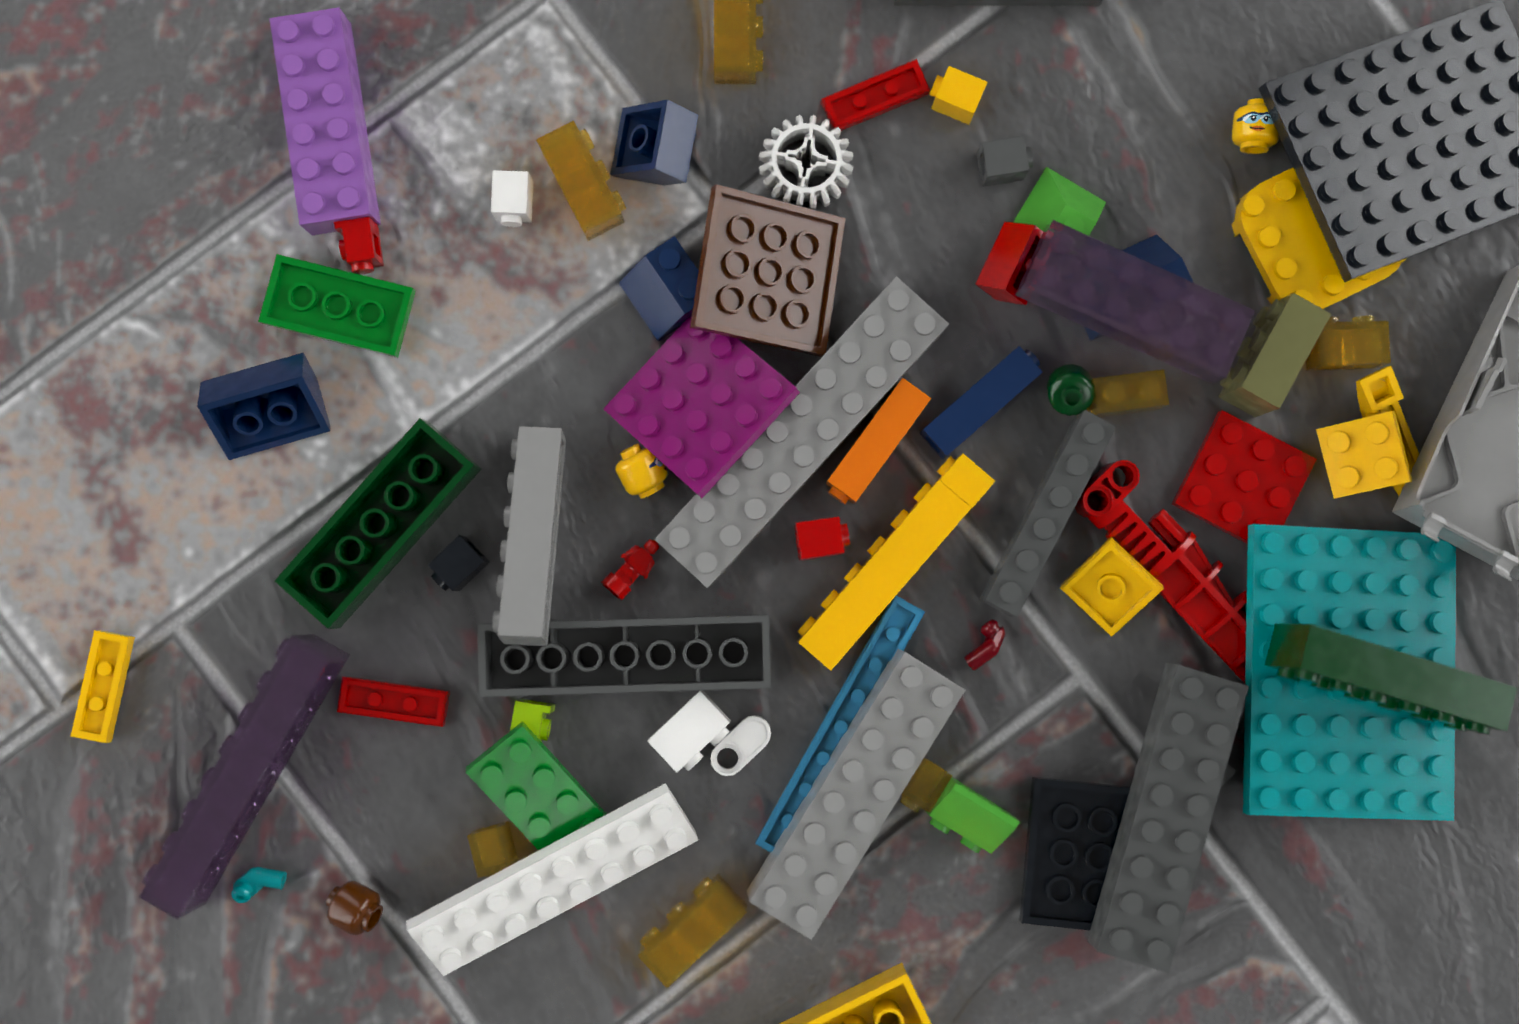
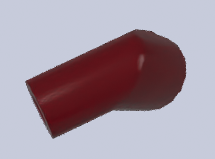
[964,619,1006,671]

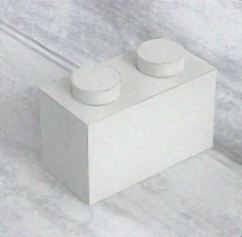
[648,690,730,773]

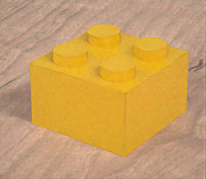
[1316,411,1413,499]

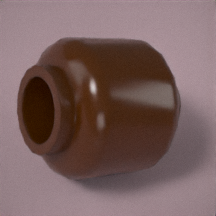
[326,880,383,936]

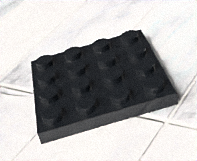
[1019,777,1131,930]

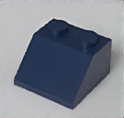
[610,100,699,186]
[619,236,699,341]

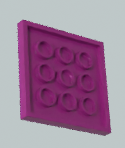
[603,316,800,498]

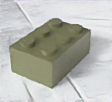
[1218,293,1331,417]

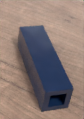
[919,346,1043,459]

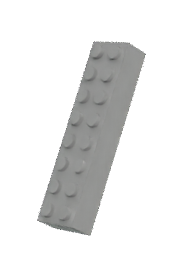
[746,649,965,940]

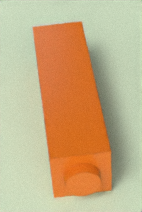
[826,378,931,505]

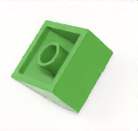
[925,774,1020,854]

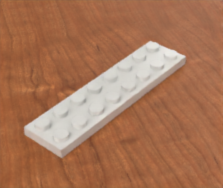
[406,783,699,976]

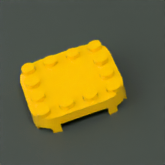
[1231,167,1407,309]

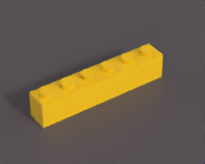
[797,480,971,671]

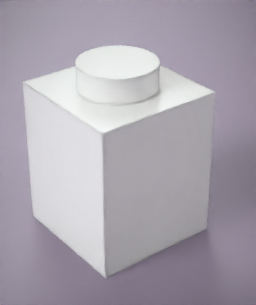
[491,170,533,227]

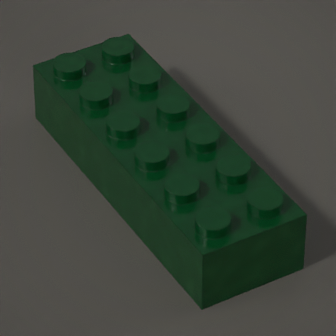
[274,418,482,629]
[1265,623,1517,735]

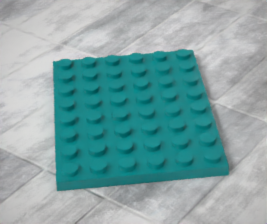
[1243,524,1456,821]

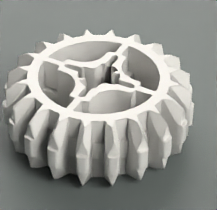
[759,115,853,210]

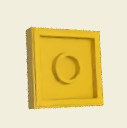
[1060,537,1164,637]

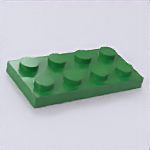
[258,254,416,358]
[466,721,607,850]

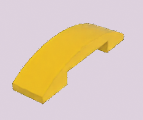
[1356,366,1419,496]

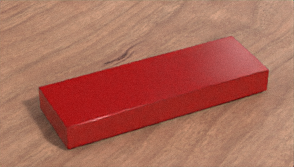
[821,59,930,131]
[337,676,450,727]

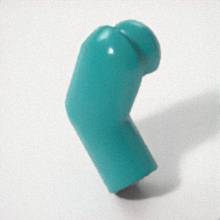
[231,867,287,903]

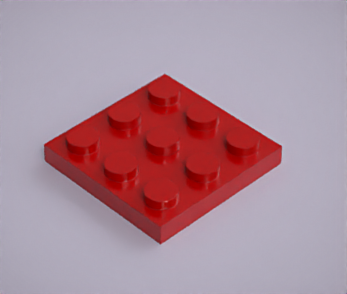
[1171,410,1317,544]

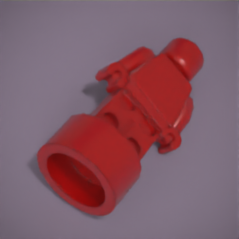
[601,539,659,601]

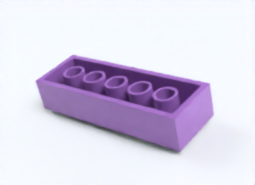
[269,7,381,236]

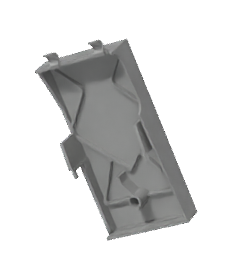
[1392,265,1519,581]

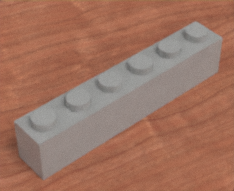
[493,426,566,646]

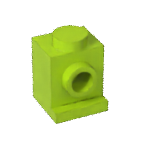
[510,698,556,742]

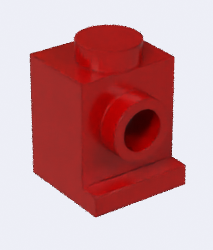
[334,216,384,275]

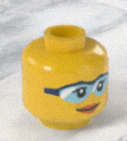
[1232,98,1279,154]
[615,443,668,499]

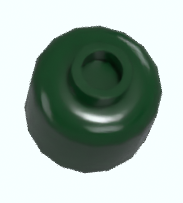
[1047,364,1095,416]

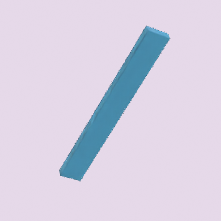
[755,595,925,853]

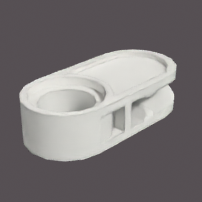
[710,715,771,776]

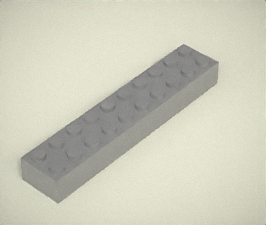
[654,276,949,589]

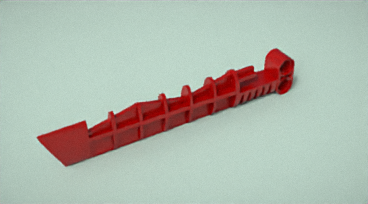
[1075,460,1247,683]

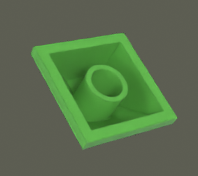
[1013,167,1106,262]

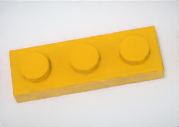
[71,630,135,743]

